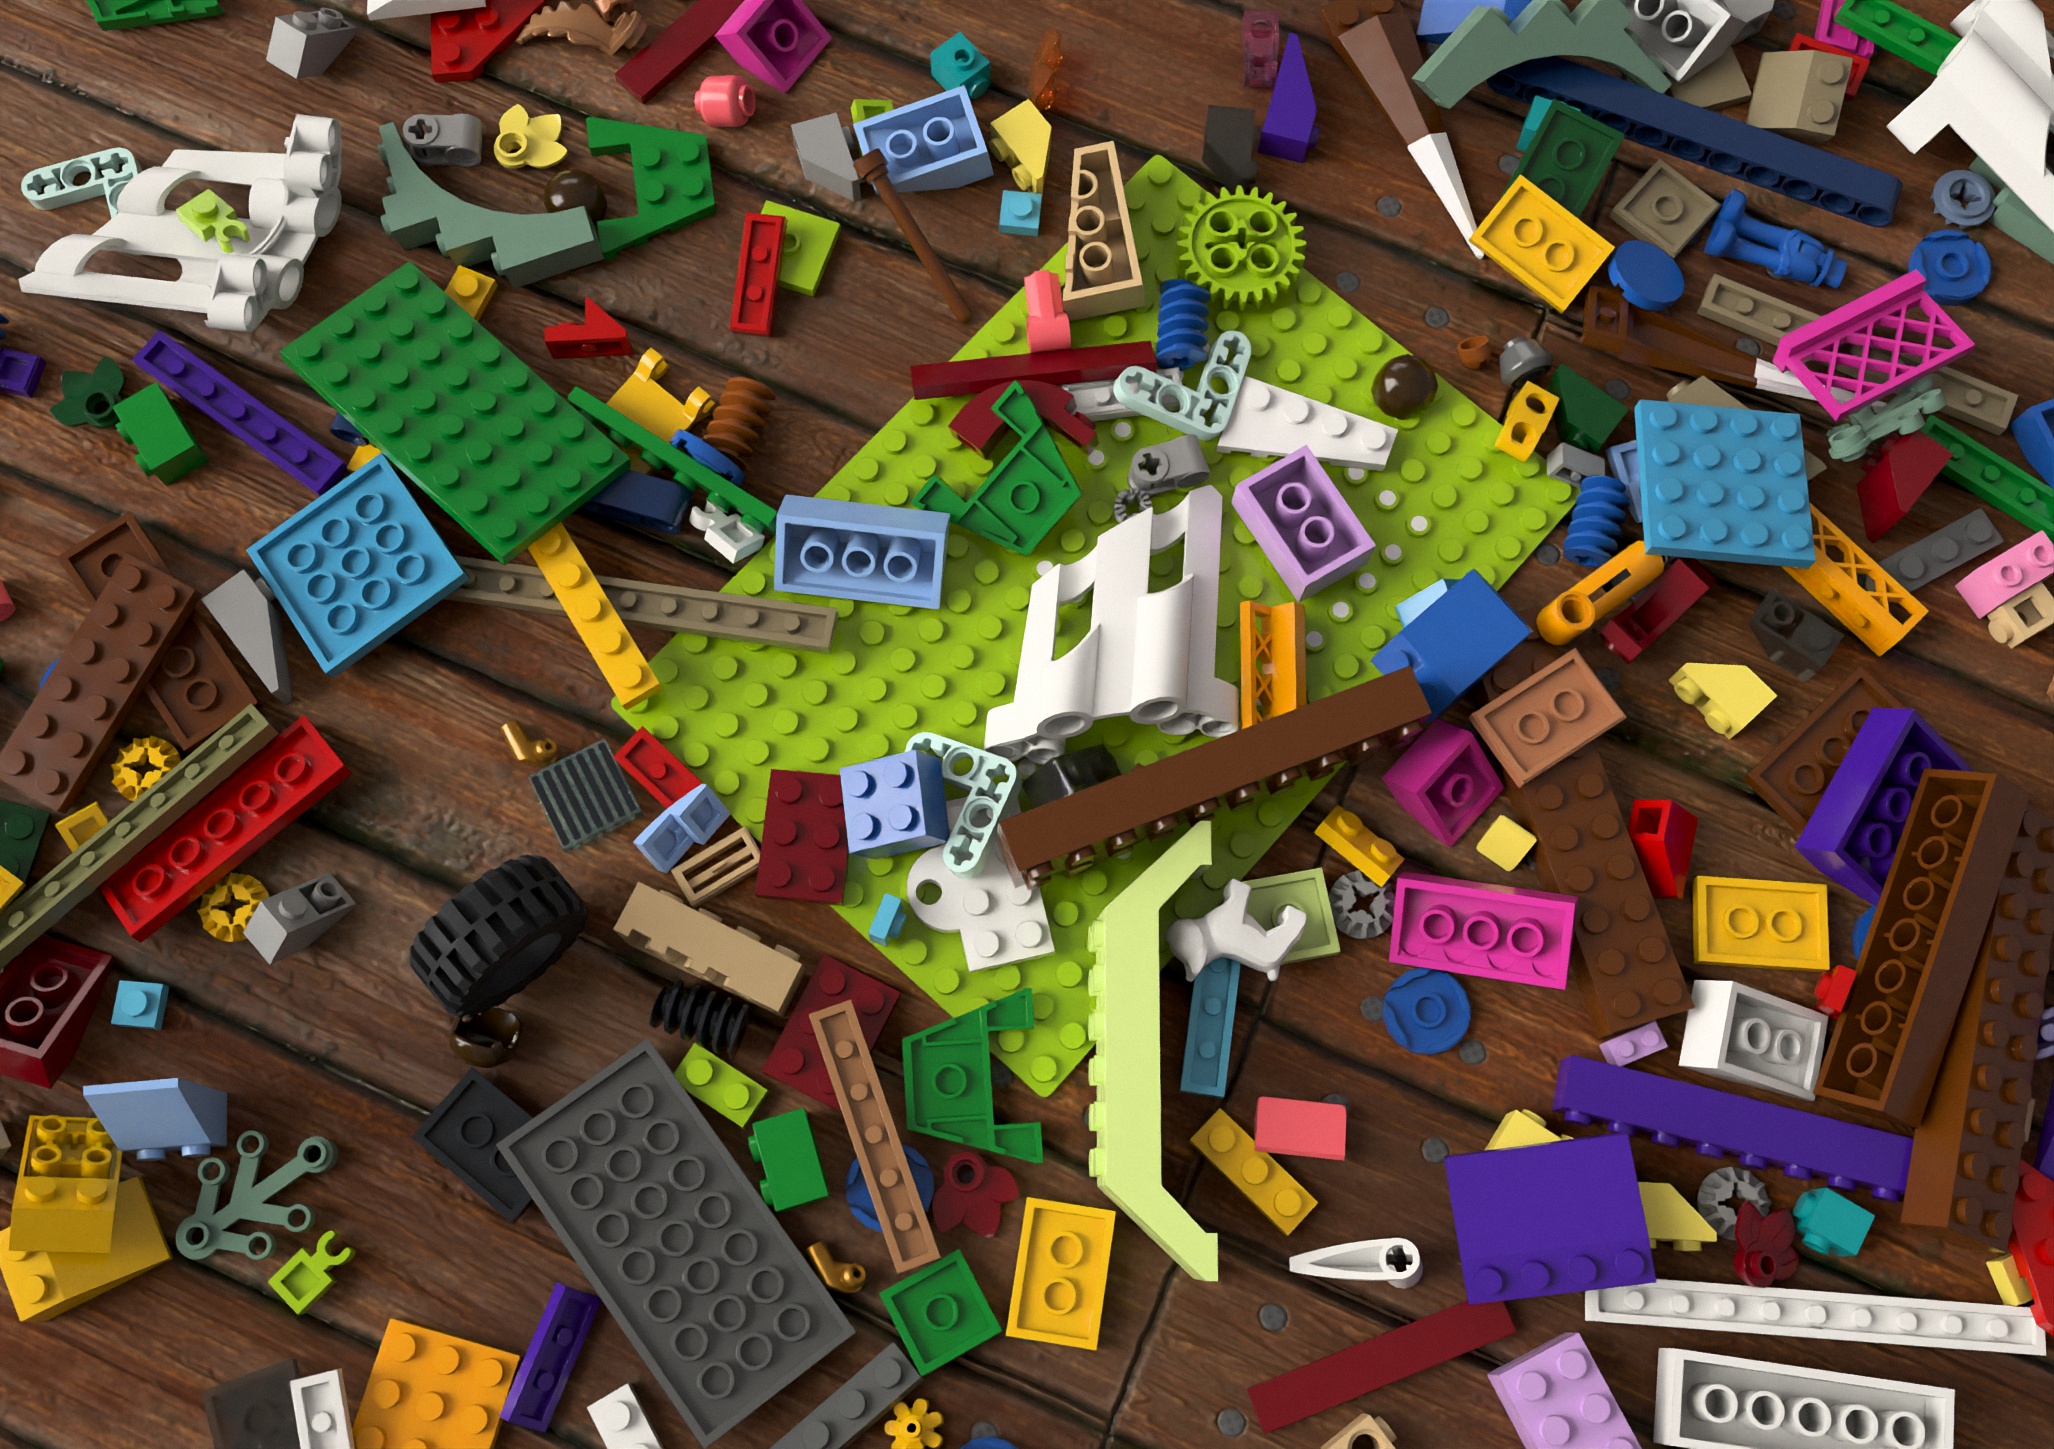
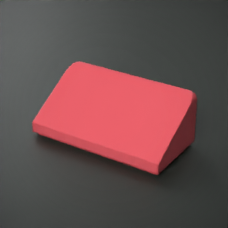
[1254,1096,1347,1161]

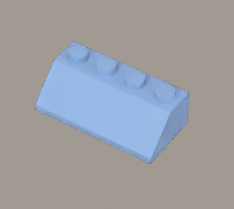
[774,495,950,609]

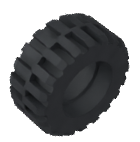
[409,854,588,1019]

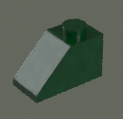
[1547,363,1629,455]

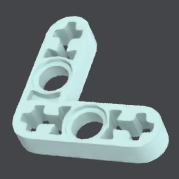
[21,147,142,255]
[1113,330,1251,441]
[905,732,1022,879]

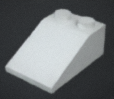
[1679,980,1829,1101]

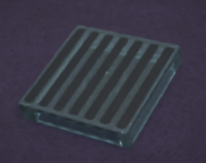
[528,738,643,853]

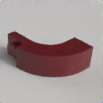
[948,380,1099,460]
[1599,557,1718,665]

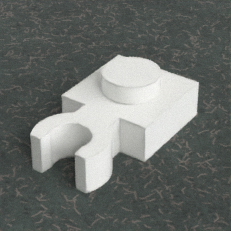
[689,501,765,563]

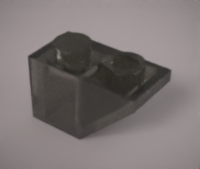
[1202,105,1261,195]
[1748,588,1844,682]
[1022,744,1122,808]

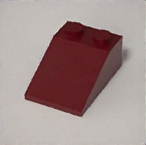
[0,935,115,1089]

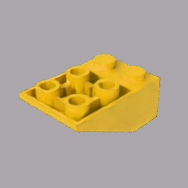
[8,1115,123,1253]

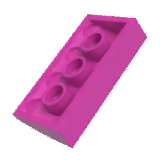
[1389,871,1579,990]

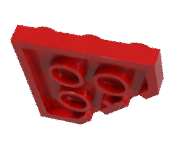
[431,0,549,83]
[2008,1159,2054,1337]

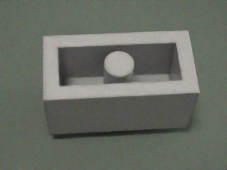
[1547,442,1605,489]

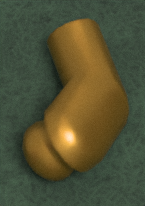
[500,720,558,767]
[804,1240,867,1294]

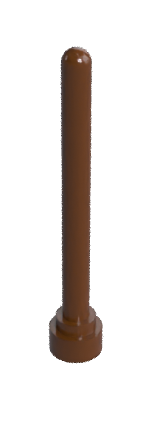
[853,148,972,323]

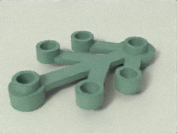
[1825,374,1947,462]
[176,1130,338,1260]

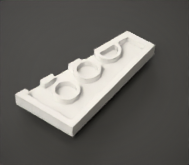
[1216,376,1398,471]

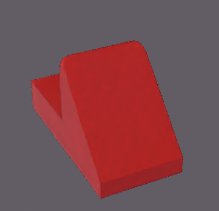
[545,297,633,359]

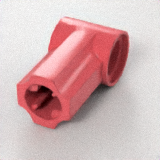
[1024,270,1071,353]

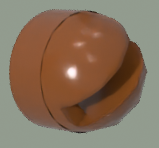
[1457,336,1491,370]

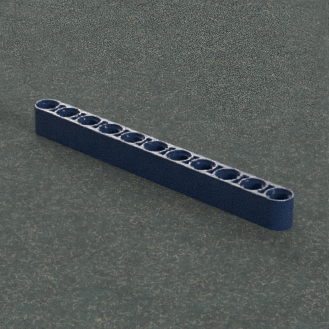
[1487,56,1903,227]

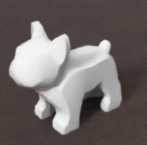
[1166,879,1306,982]

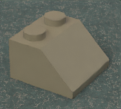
[1746,50,1853,146]

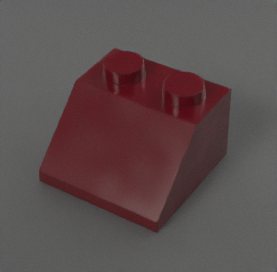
[1856,429,1953,543]

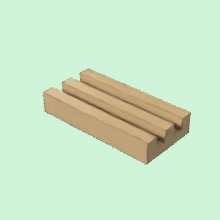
[671,826,760,909]

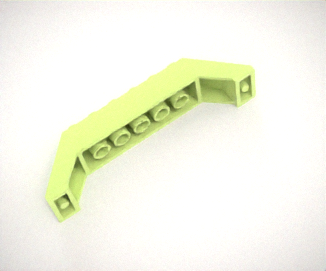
[1088,821,1218,1281]

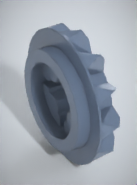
[1929,170,1996,230]

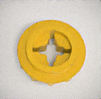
[111,735,182,802]
[197,872,269,942]

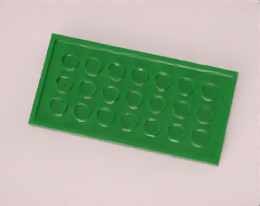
[280,261,631,566]

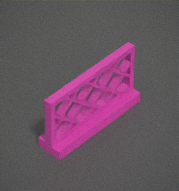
[1773,269,1976,422]

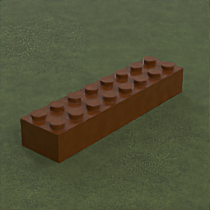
[1813,768,2031,1129]

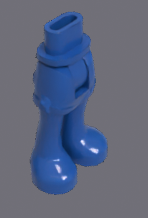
[1704,188,1848,289]

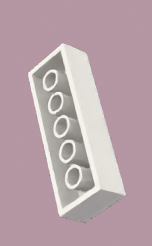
[1653,1348,1955,1449]

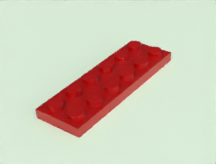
[98,715,352,943]

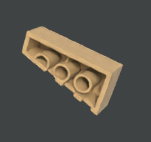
[1063,141,1146,322]
[613,882,806,1018]

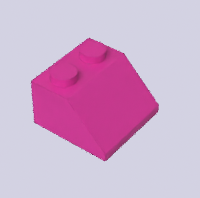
[714,0,832,93]
[1382,719,1505,848]

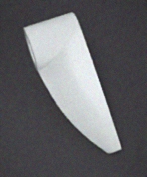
[1289,1238,1423,1289]

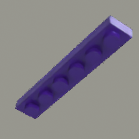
[132,330,347,497]

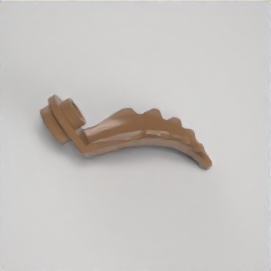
[516,1,647,56]

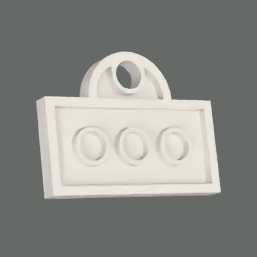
[907,794,1055,974]

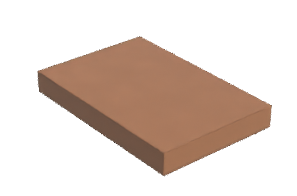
[1468,648,1627,788]

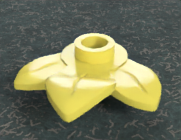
[494,104,568,169]

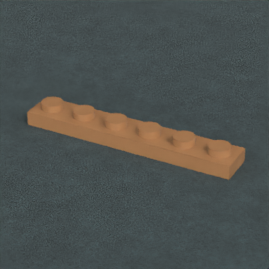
[809,999,941,1274]

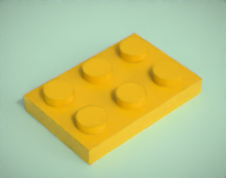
[1468,174,1615,313]
[1692,876,1830,973]
[1006,1197,1116,1350]

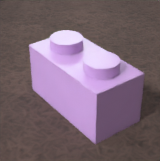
[1599,1021,1668,1066]

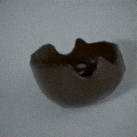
[543,169,607,226]
[1371,354,1438,420]
[449,1007,523,1068]

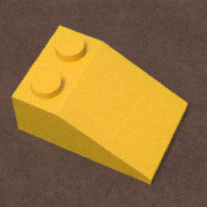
[0,1176,173,1322]

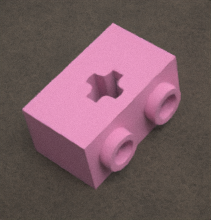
[1955,530,2054,619]

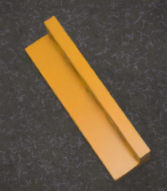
[1781,502,1929,657]
[1240,600,1307,729]

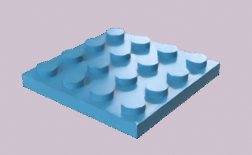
[1634,399,1816,568]
[246,452,470,678]

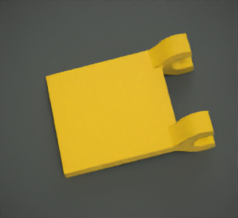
[596,347,716,475]

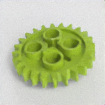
[1175,185,1306,311]

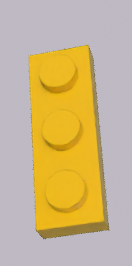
[1189,1108,1318,1236]

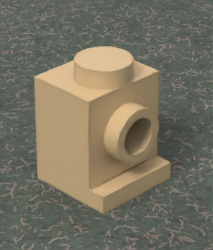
[1986,581,2054,649]

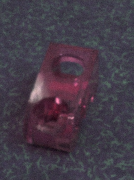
[1240,11,1279,87]

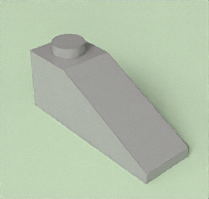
[201,569,292,705]

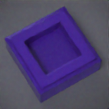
[0,348,46,398]

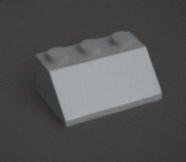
[1625,0,1747,83]

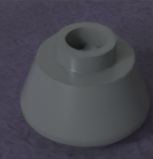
[1499,336,1553,388]

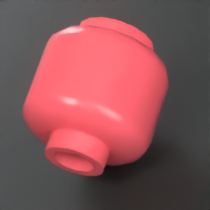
[694,75,756,128]

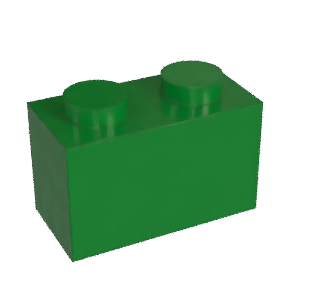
[113,382,209,486]
[748,1108,832,1214]

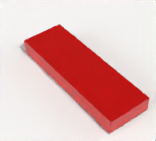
[730,212,788,337]

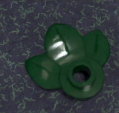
[49,357,126,429]

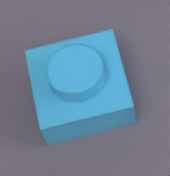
[999,190,1042,236]
[868,893,907,947]
[111,980,169,1030]

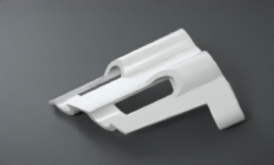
[1886,0,2054,233]
[18,114,342,332]
[984,485,1240,765]

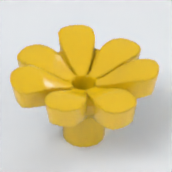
[884,1397,944,1449]

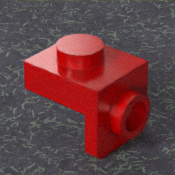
[1813,965,1857,1020]

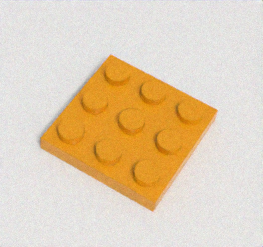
[352,1318,524,1449]

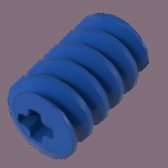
[1156,279,1210,371]
[1563,475,1631,567]

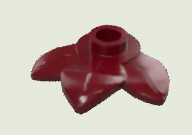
[932,1151,1019,1238]
[1734,1201,1800,1288]

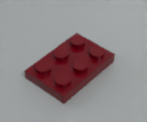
[755,769,849,906]
[762,954,902,1112]

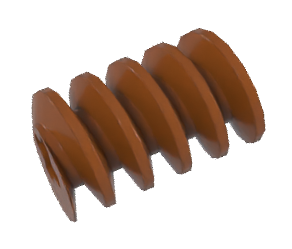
[702,377,776,471]

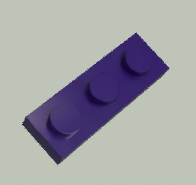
[499,1282,602,1433]

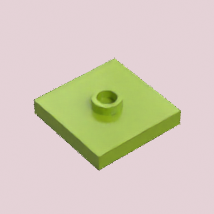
[761,200,841,297]

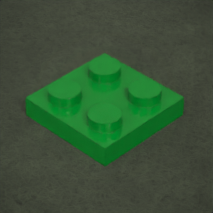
[879,1249,1002,1377]

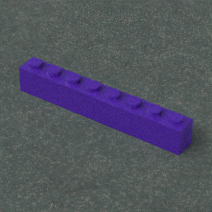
[1552,1055,1914,1203]

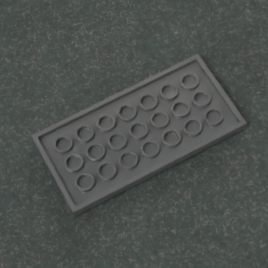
[496,1038,856,1449]

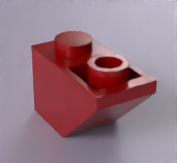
[1628,800,1699,899]

